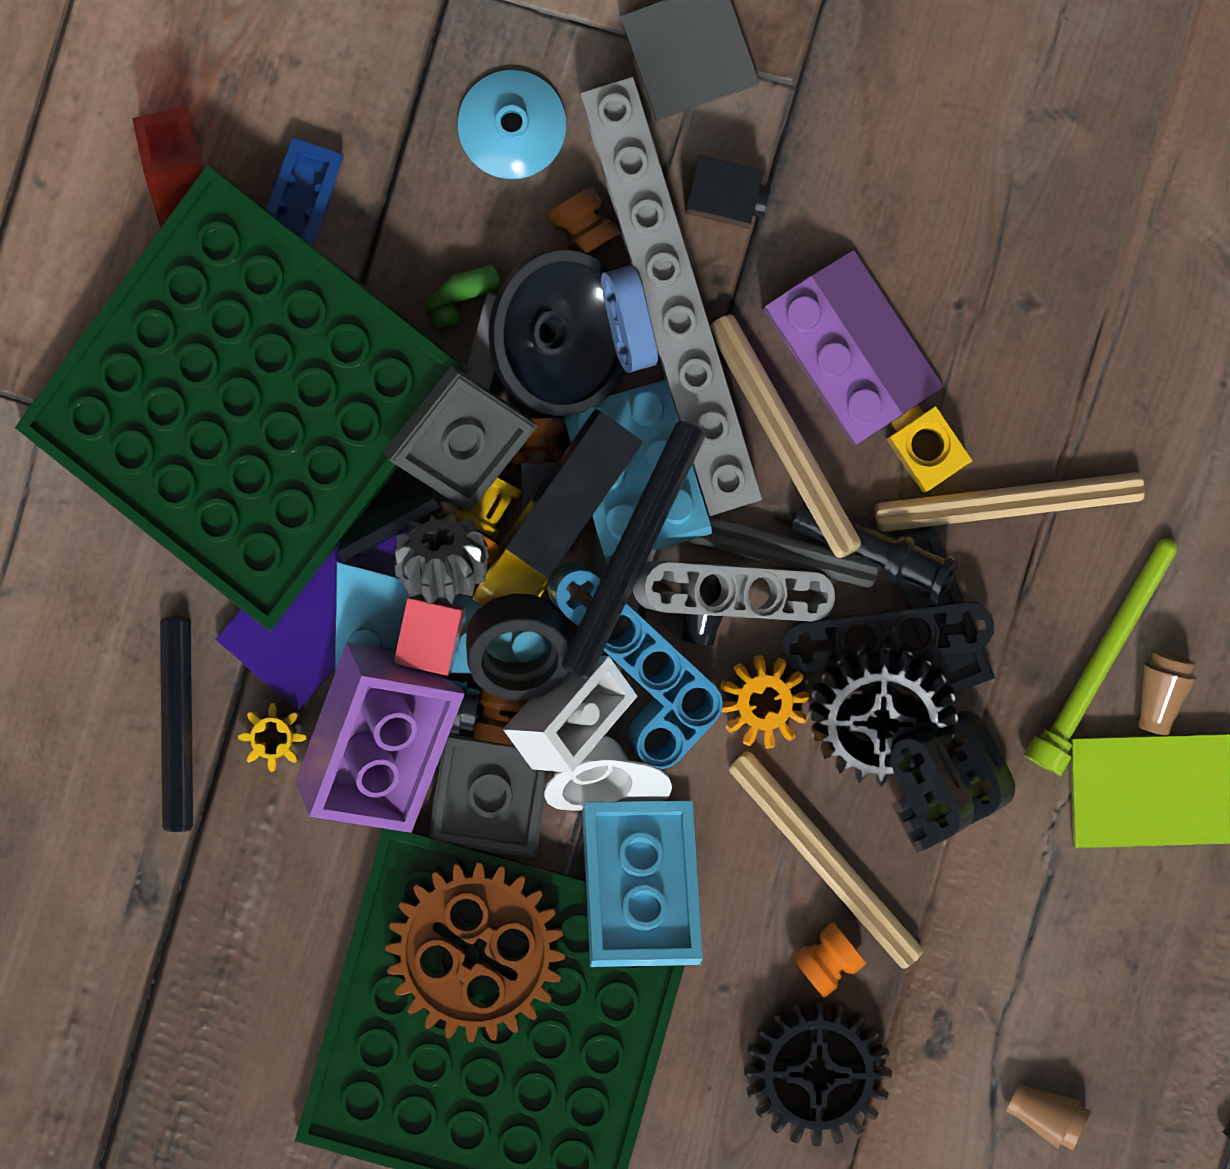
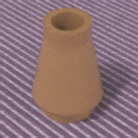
[1138,651,1197,735]
[1006,1082,1091,1150]

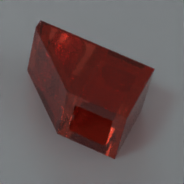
[132,107,205,229]

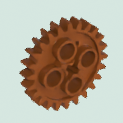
[385,861,565,1042]

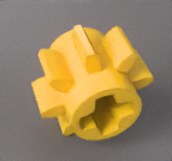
[238,702,308,772]

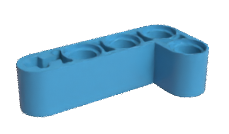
[547,562,723,769]

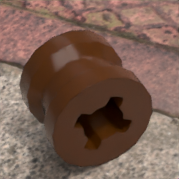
[512,418,565,465]

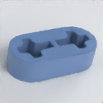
[601,265,658,373]

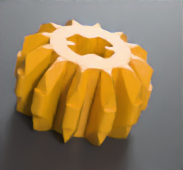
[720,655,811,749]

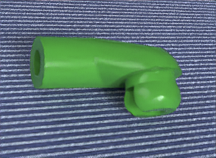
[426,265,500,329]

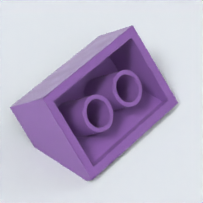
[762,250,943,446]
[295,642,465,833]

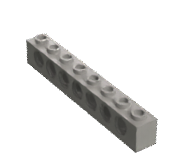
[580,77,762,517]

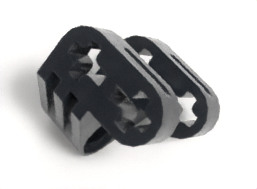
[890,710,1015,853]

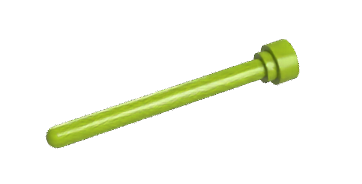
[1023,538,1177,777]

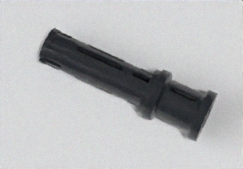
[792,501,959,603]

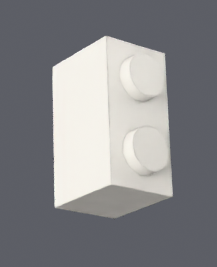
[503,656,637,773]

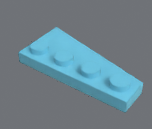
[335,561,551,673]

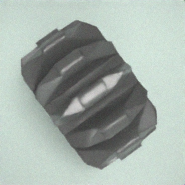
[394,513,489,605]

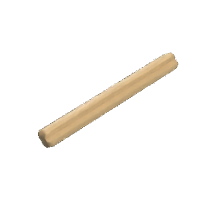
[709,314,861,558]
[874,472,1145,532]
[728,751,923,969]

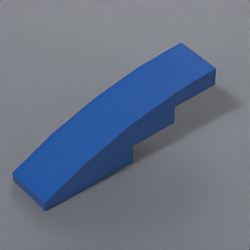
[266,137,344,247]

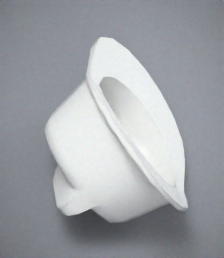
[544,736,672,811]

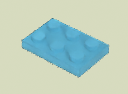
[563,380,712,564]
[582,801,703,967]

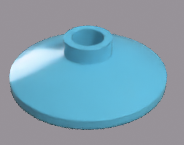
[458,70,566,179]

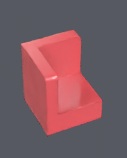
[394,597,466,676]

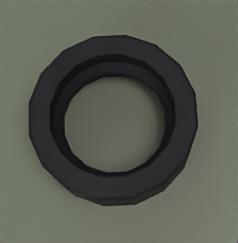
[466,593,571,700]

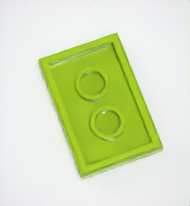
[1070,733,1230,848]

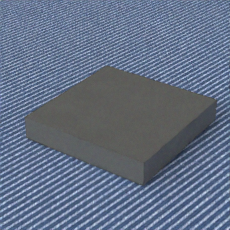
[620,0,760,121]
[383,365,538,512]
[429,733,549,858]

